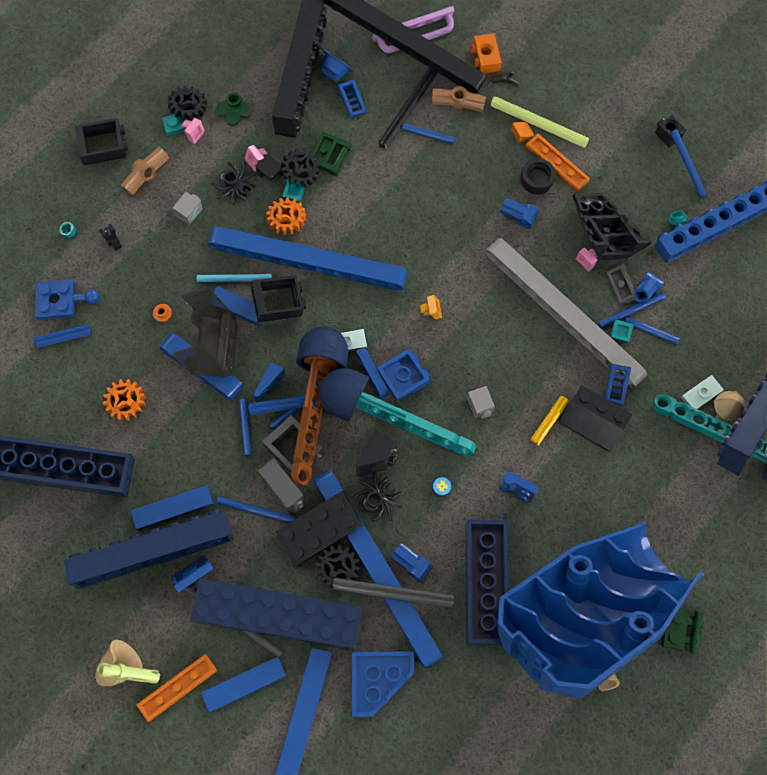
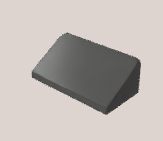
[606,264,636,305]

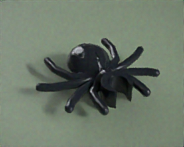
[211,162,257,205]
[353,473,402,522]

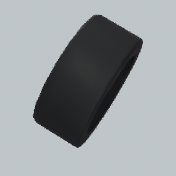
[520,158,556,195]

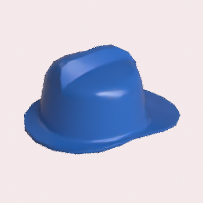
[319,46,353,81]

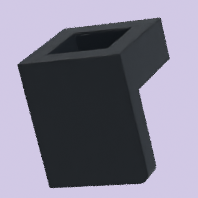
[255,154,285,180]

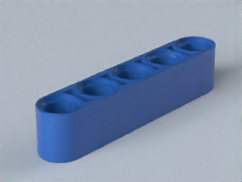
[159,332,244,401]

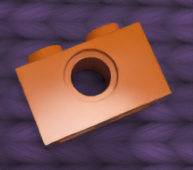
[470,33,502,74]

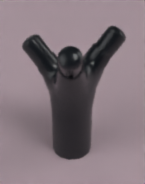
[492,71,520,87]

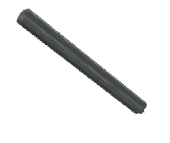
[332,578,454,607]

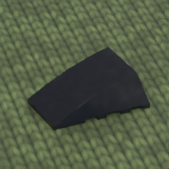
[573,193,652,260]

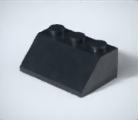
[559,385,632,452]
[356,430,399,477]

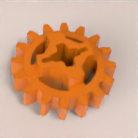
[266,197,306,235]
[103,379,146,421]

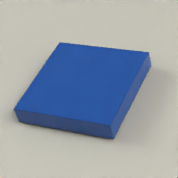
[171,555,213,592]

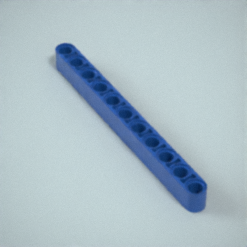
[208,226,407,290]
[313,470,443,668]

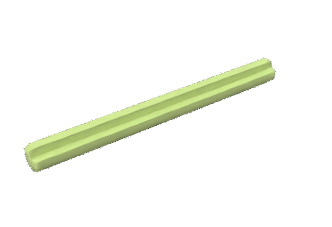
[491,97,589,147]

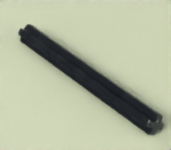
[379,68,437,149]

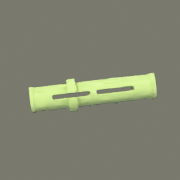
[97,663,160,684]

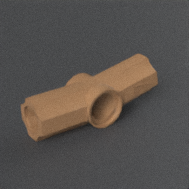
[432,86,486,112]
[121,147,169,196]

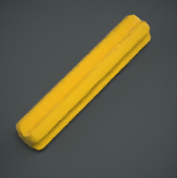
[531,396,569,445]

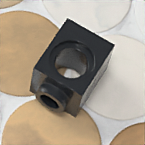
[655,115,686,148]

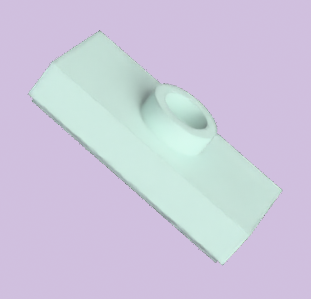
[341,329,367,352]
[681,375,724,409]

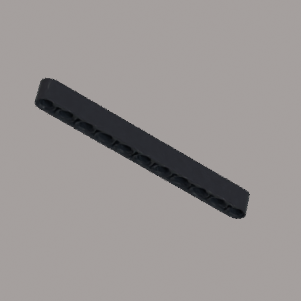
[324,0,487,94]

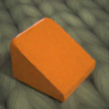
[511,122,535,143]

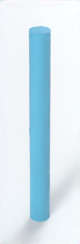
[197,274,272,282]

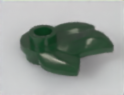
[215,93,250,126]

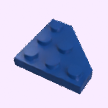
[352,652,414,717]

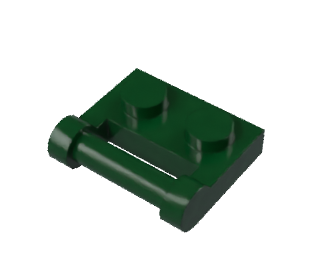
[309,132,352,176]

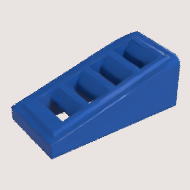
[337,80,367,118]
[253,362,285,402]
[604,364,631,405]

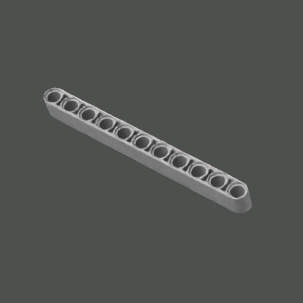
[485,238,647,389]

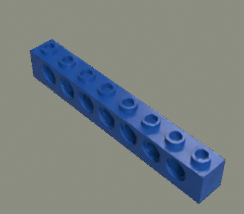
[655,181,767,263]

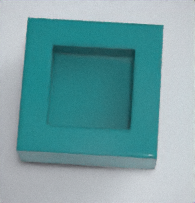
[162,114,184,136]
[282,181,305,203]
[610,319,634,344]

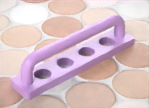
[372,6,455,53]

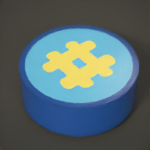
[432,477,452,497]

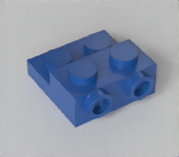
[377,349,430,401]

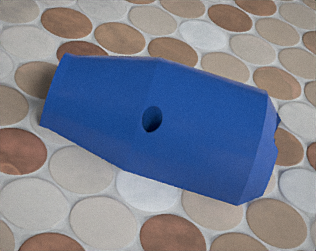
[498,521,704,699]

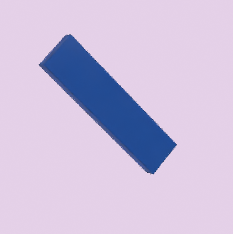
[131,485,214,530]
[201,657,286,712]

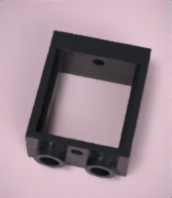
[75,118,128,166]
[251,275,306,322]

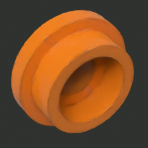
[153,304,172,322]

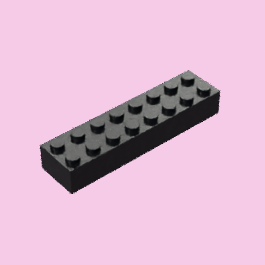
[272,0,327,138]

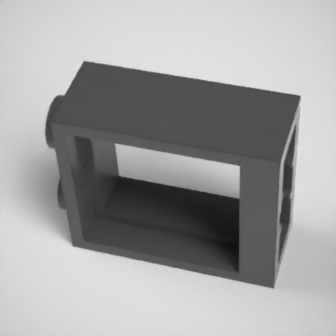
[262,416,324,477]
[258,458,305,514]

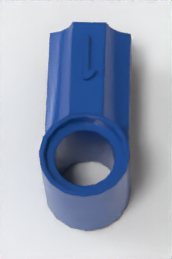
[500,198,539,229]
[633,271,664,303]
[391,543,433,582]

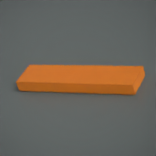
[525,134,590,192]
[137,654,218,722]

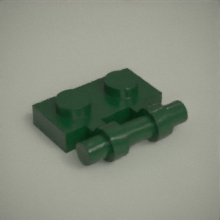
[662,608,704,654]

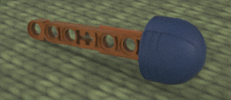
[291,326,348,486]

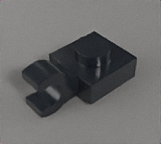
[99,224,122,250]

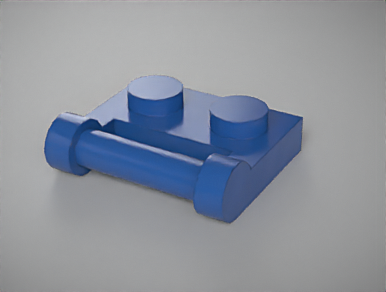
[499,472,539,502]

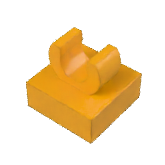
[420,295,442,320]

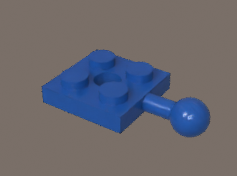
[35,280,100,320]

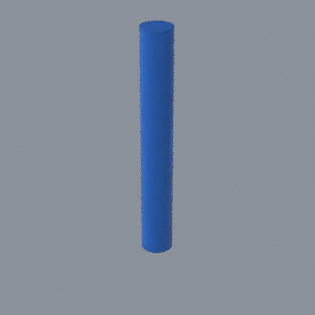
[402,123,455,144]
[625,317,680,345]
[239,399,252,456]

